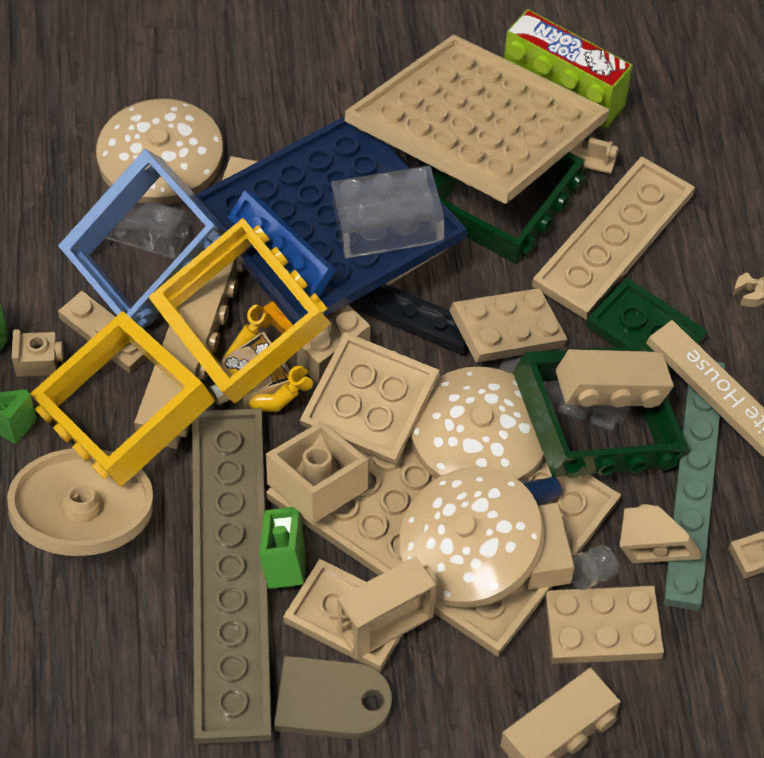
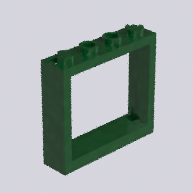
[426,152,586,265]
[513,345,688,478]

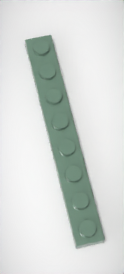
[663,362,725,611]

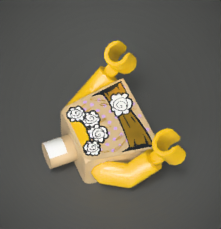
[209,305,313,412]

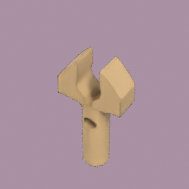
[733,272,764,307]

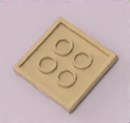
[300,332,440,465]

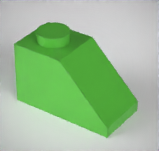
[259,507,306,589]

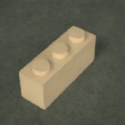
[555,349,674,408]
[500,668,620,758]

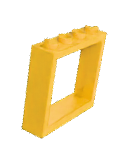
[148,218,331,404]
[30,311,215,487]

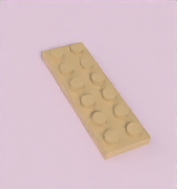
[532,156,695,319]

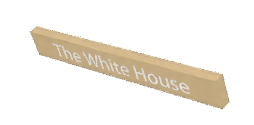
[646,320,764,457]

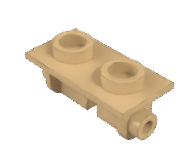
[569,138,619,174]

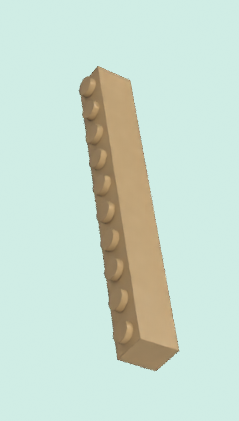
[134,156,258,449]

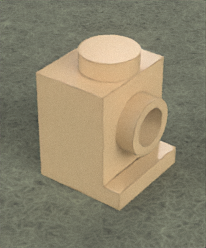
[12,330,64,377]

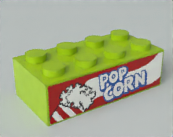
[504,9,633,129]

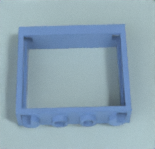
[58,149,227,329]

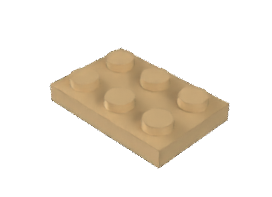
[449,288,568,363]
[283,559,402,672]
[545,586,664,664]

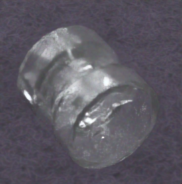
[571,545,618,590]

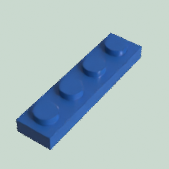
[228,190,336,297]

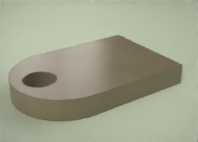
[274,656,392,739]

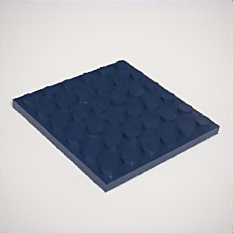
[195,116,467,325]

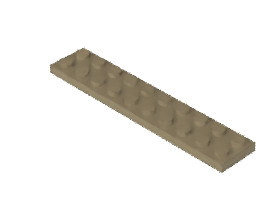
[192,408,272,745]

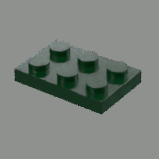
[586,277,708,376]

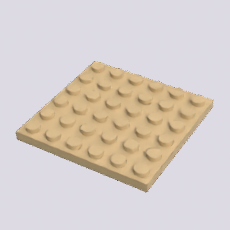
[345,34,609,204]

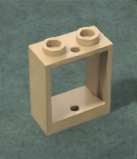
[338,556,438,660]

